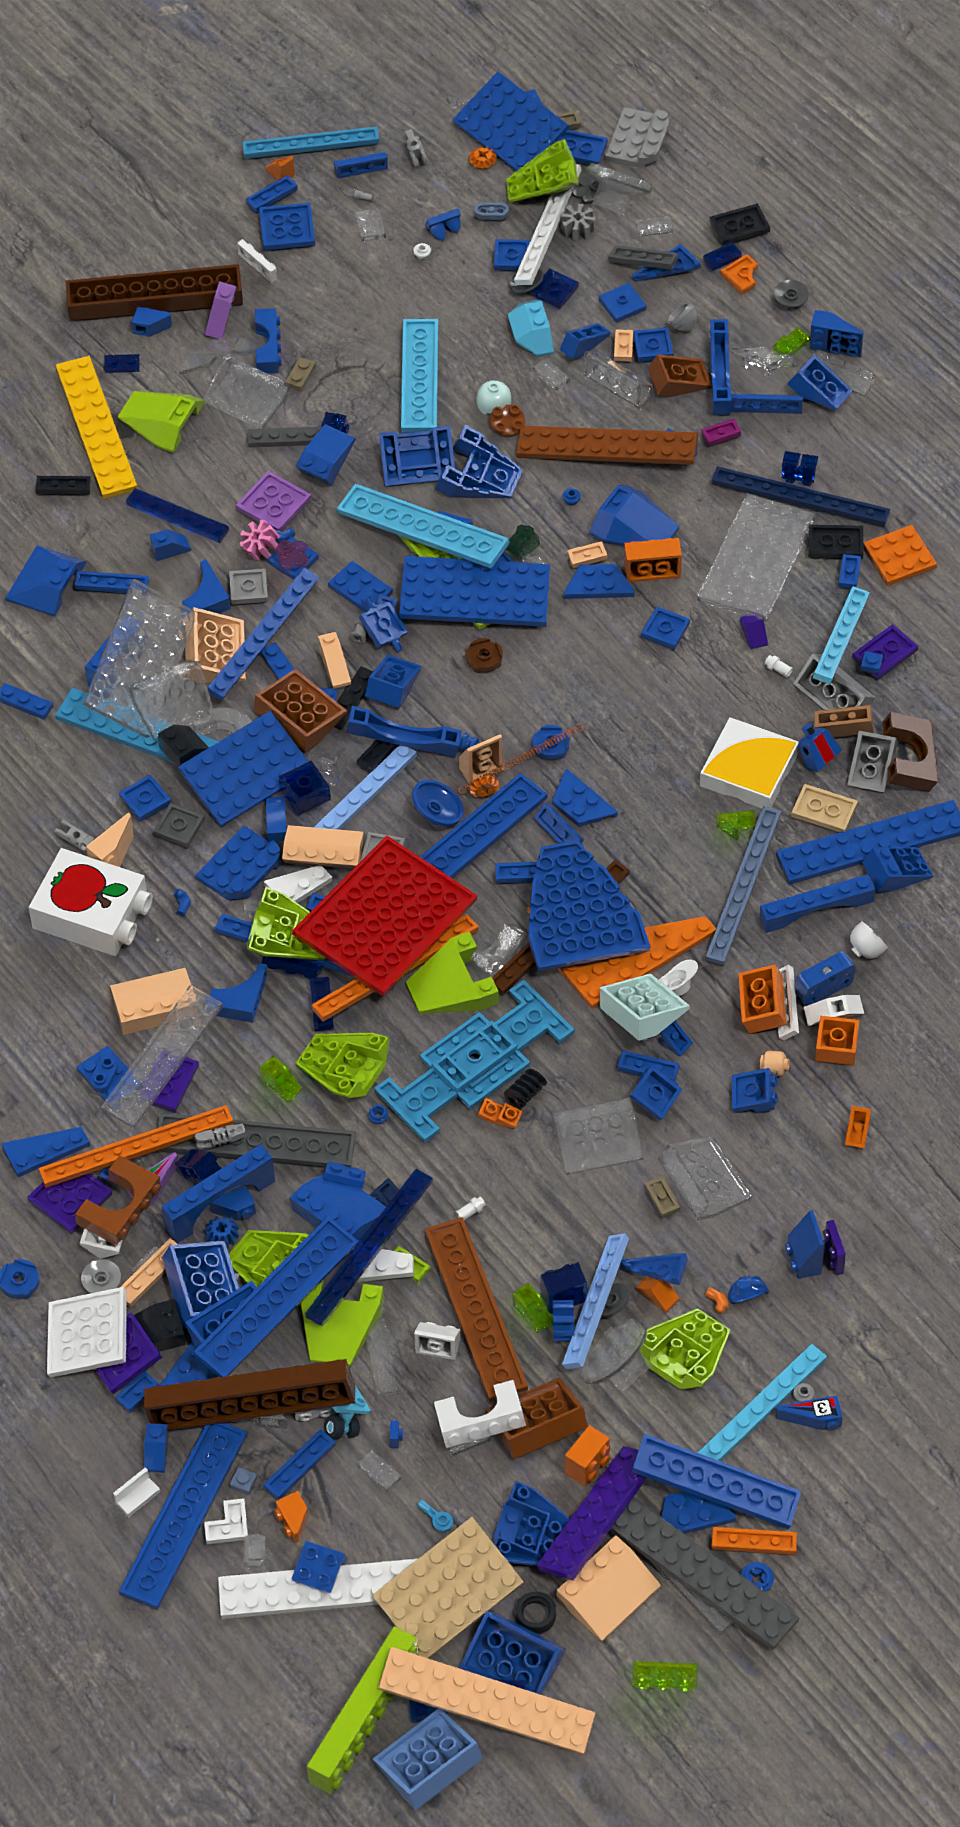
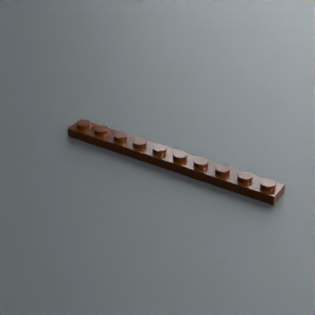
[492,860,630,995]

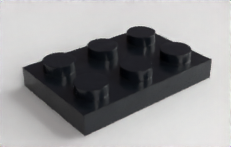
[710,203,771,246]
[809,524,864,559]

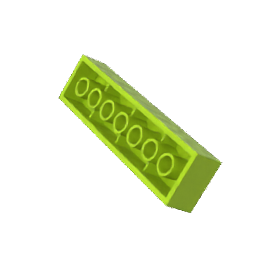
[307,1626,419,1795]

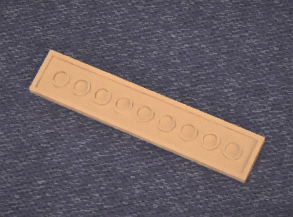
[378,1647,595,1755]

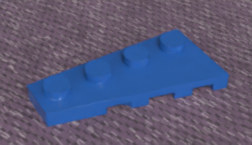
[1,1127,90,1177]

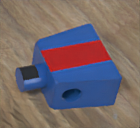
[798,723,842,771]

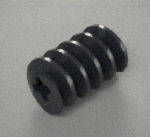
[504,1068,547,1110]

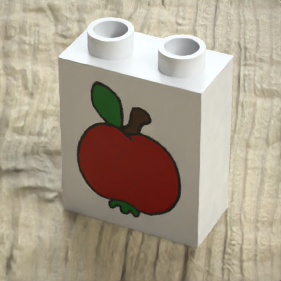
[29,848,153,956]

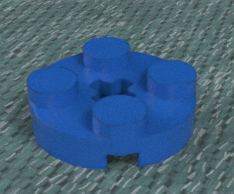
[532,725,570,760]
[0,1259,40,1299]

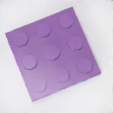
[236,471,312,531]

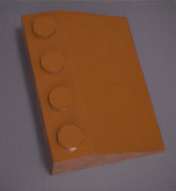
[254,669,347,752]
[486,1377,588,1459]

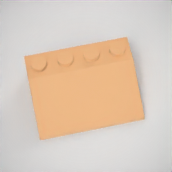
[185,607,246,683]
[110,968,199,1035]
[557,1536,661,1642]

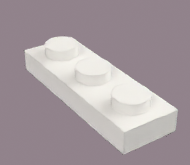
[237,239,277,283]

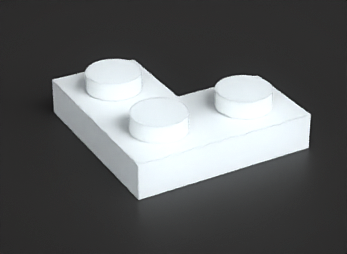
[204,1499,248,1544]

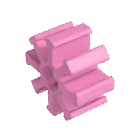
[240,520,280,560]

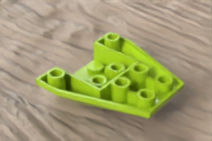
[506,139,579,202]
[118,391,205,453]
[246,887,325,960]
[296,1033,389,1098]
[635,1308,731,1389]

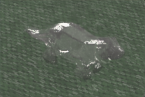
[729,345,798,378]

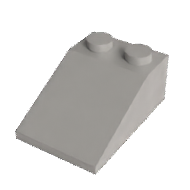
[847,731,898,793]

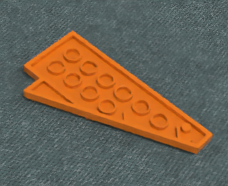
[558,916,716,1009]

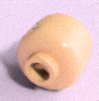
[760,1050,790,1077]

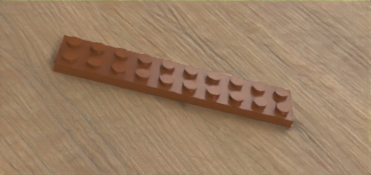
[516,425,698,465]
[425,1217,528,1402]

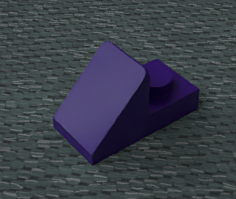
[740,613,768,649]

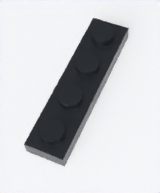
[334,666,374,730]

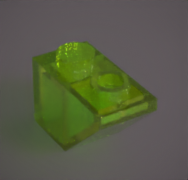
[259,1056,302,1103]
[512,1282,553,1333]

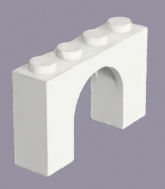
[434,1380,526,1448]

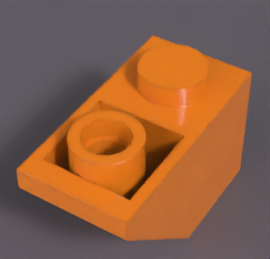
[274,1491,308,1544]

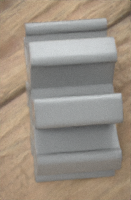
[561,204,595,241]

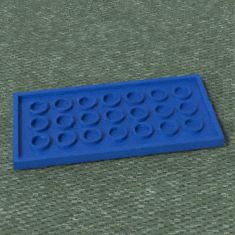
[399,556,550,627]

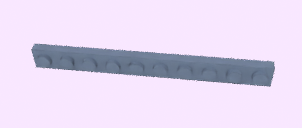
[706,806,781,966]

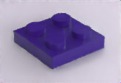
[823,1220,846,1275]

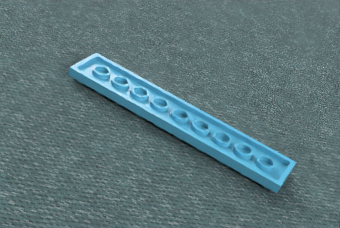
[337,484,510,569]

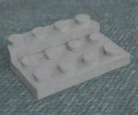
[605,107,669,168]

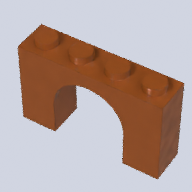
[75,1155,161,1246]

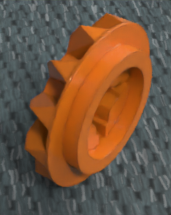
[469,146,496,169]
[469,776,499,799]

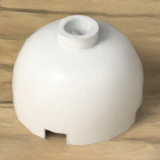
[850,921,888,959]

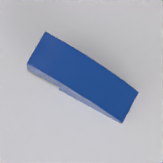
[266,797,287,842]

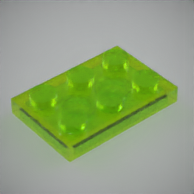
[632,1661,698,1691]

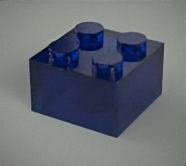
[279,760,331,815]
[541,1262,587,1314]

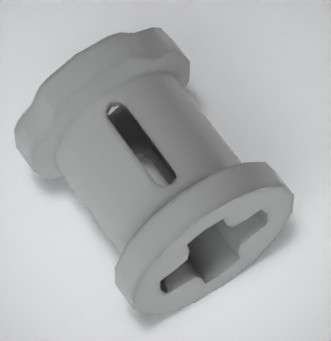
[350,619,368,644]

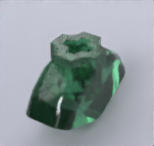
[506,524,540,557]

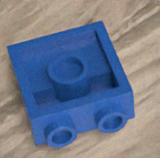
[629,1065,682,1121]
[732,1068,778,1113]

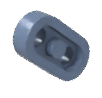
[474,202,509,220]

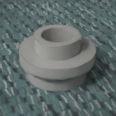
[794,1383,814,1402]

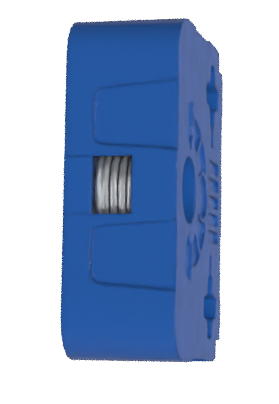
[795,951,855,1006]

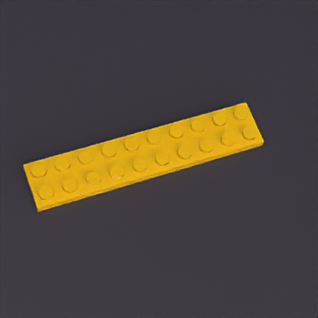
[56,356,138,499]

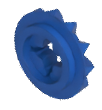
[741,1562,774,1592]

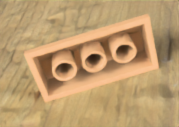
[282,825,364,869]

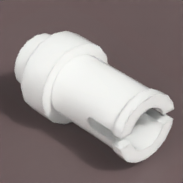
[765,655,793,678]
[455,1197,486,1220]

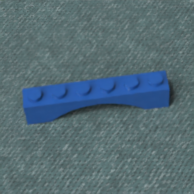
[710,319,731,415]
[346,706,462,757]
[759,874,875,933]

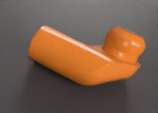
[705,1287,729,1313]

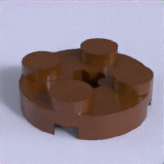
[466,638,503,673]

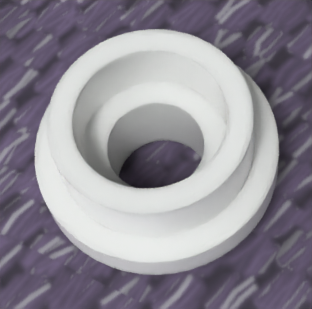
[414,243,431,260]

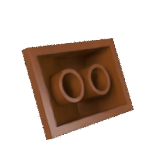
[648,354,712,397]

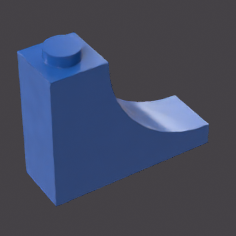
[181,559,231,619]
[205,963,268,1023]

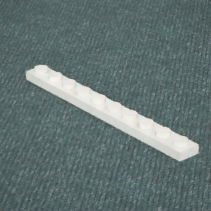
[514,164,581,285]

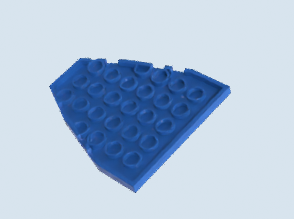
[528,840,650,972]

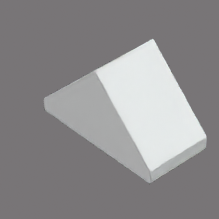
[80,1229,123,1259]

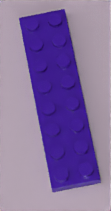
[537,1446,647,1581]

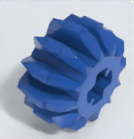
[205,1215,239,1249]

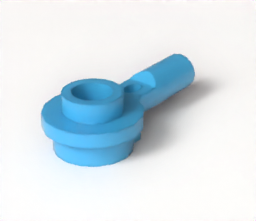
[417,1500,453,1532]

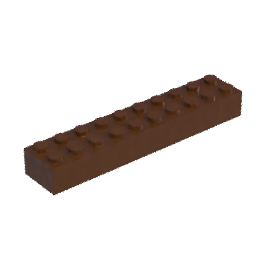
[65,264,243,321]
[144,1359,355,1431]

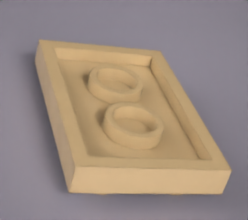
[791,784,858,832]

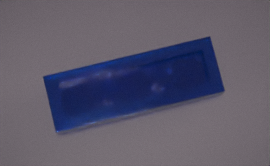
[262,956,323,979]
[310,977,334,1031]

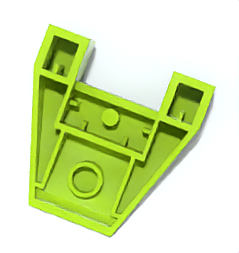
[406,931,499,1014]
[229,1230,309,1287]
[301,1281,384,1367]

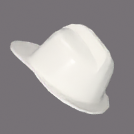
[659,960,698,996]

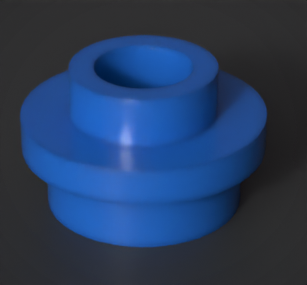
[563,488,581,505]
[369,1105,388,1124]

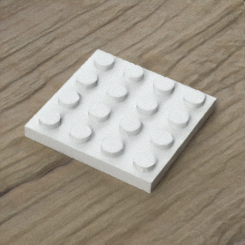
[47,1287,127,1378]

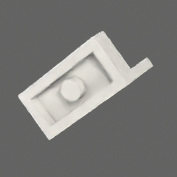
[113,1468,160,1518]

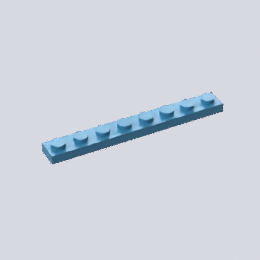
[242,127,379,159]

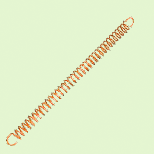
[458,723,583,794]

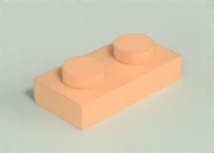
[614,330,633,362]
[567,541,607,568]

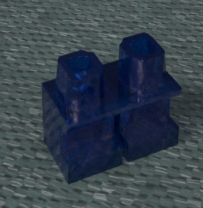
[782,451,819,486]

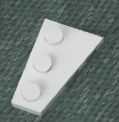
[264,865,332,903]
[353,1244,414,1282]

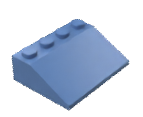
[372,1709,483,1810]

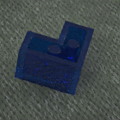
[175,1149,222,1184]

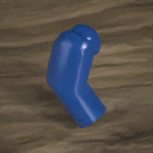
[275,528,295,544]
[174,888,191,917]

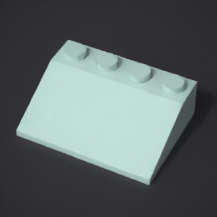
[600,973,690,1040]

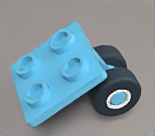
[324,1385,371,1440]

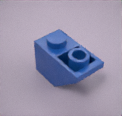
[132,307,172,337]

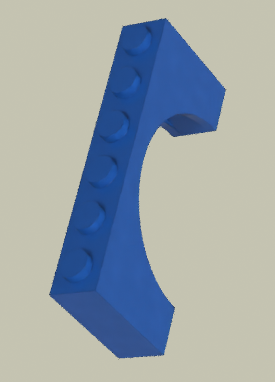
[161,1144,275,1243]

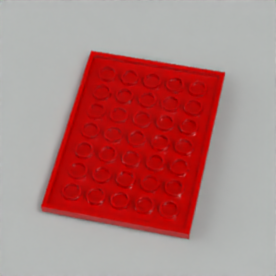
[292,835,478,997]

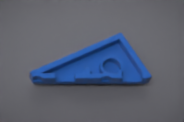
[632,244,701,282]
[620,1253,688,1285]

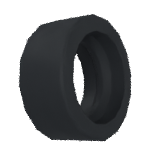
[516,1591,556,1634]

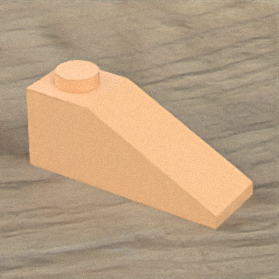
[318,632,351,689]

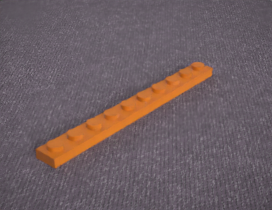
[312,914,479,1022]
[39,1105,234,1188]

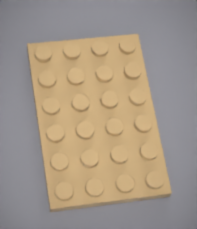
[372,1517,524,1659]

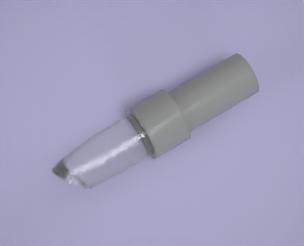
[342,188,374,202]

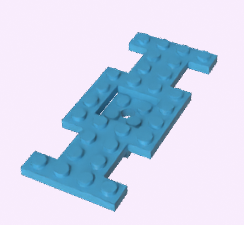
[374,980,575,1143]

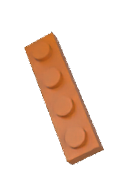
[712,1527,797,1555]

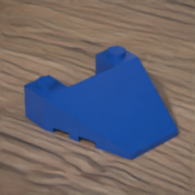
[435,425,523,498]

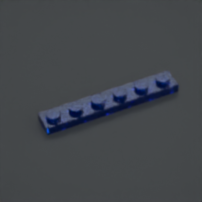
[126,488,229,543]

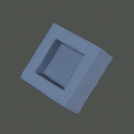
[230,1467,258,1495]

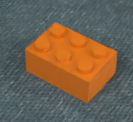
[624,538,682,582]
[738,964,787,1034]

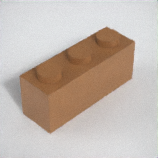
[814,705,874,737]

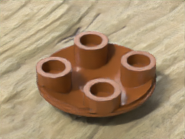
[490,404,525,436]

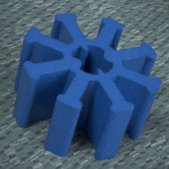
[553,1300,574,1342]

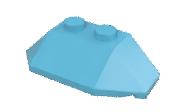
[508,300,554,357]

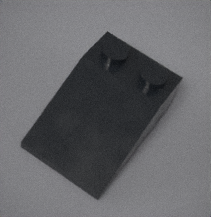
[134,1299,186,1352]

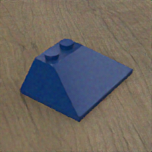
[379,426,455,487]
[5,545,86,617]

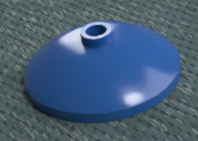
[412,780,464,826]

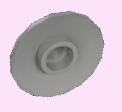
[81,1259,121,1293]

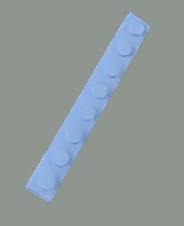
[313,745,417,830]
[562,1233,629,1369]

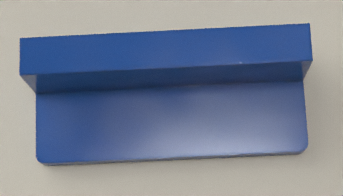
[334,152,388,179]

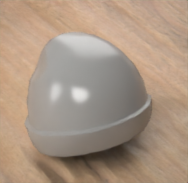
[667,302,697,333]

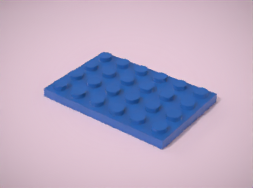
[452,71,570,171]
[178,711,313,827]

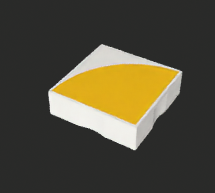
[700,717,799,808]

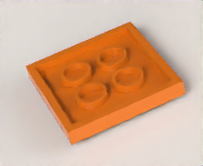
[864,525,937,586]

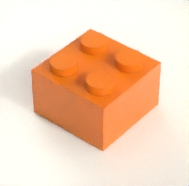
[815,1015,859,1065]
[565,1425,610,1487]

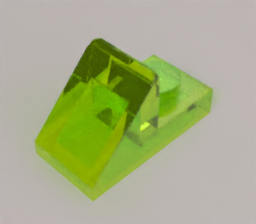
[716,810,755,840]

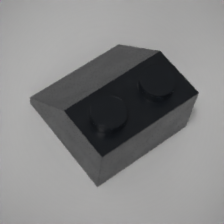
[158,724,209,767]

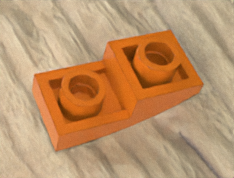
[477,1098,523,1129]

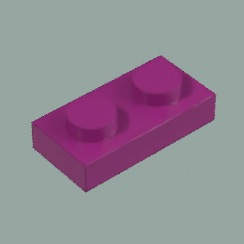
[701,419,741,447]

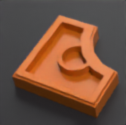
[720,254,758,295]

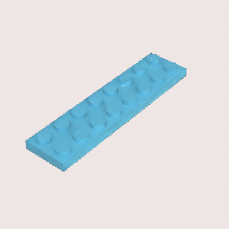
[401,319,438,432]

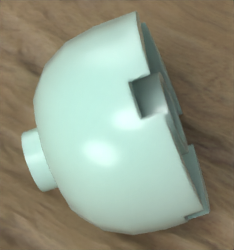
[476,380,512,415]

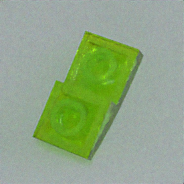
[772,327,810,358]

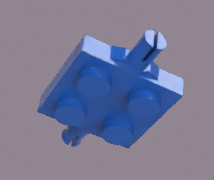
[359,596,408,652]

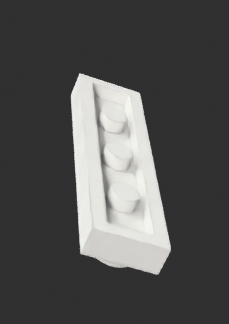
[778,965,799,1041]

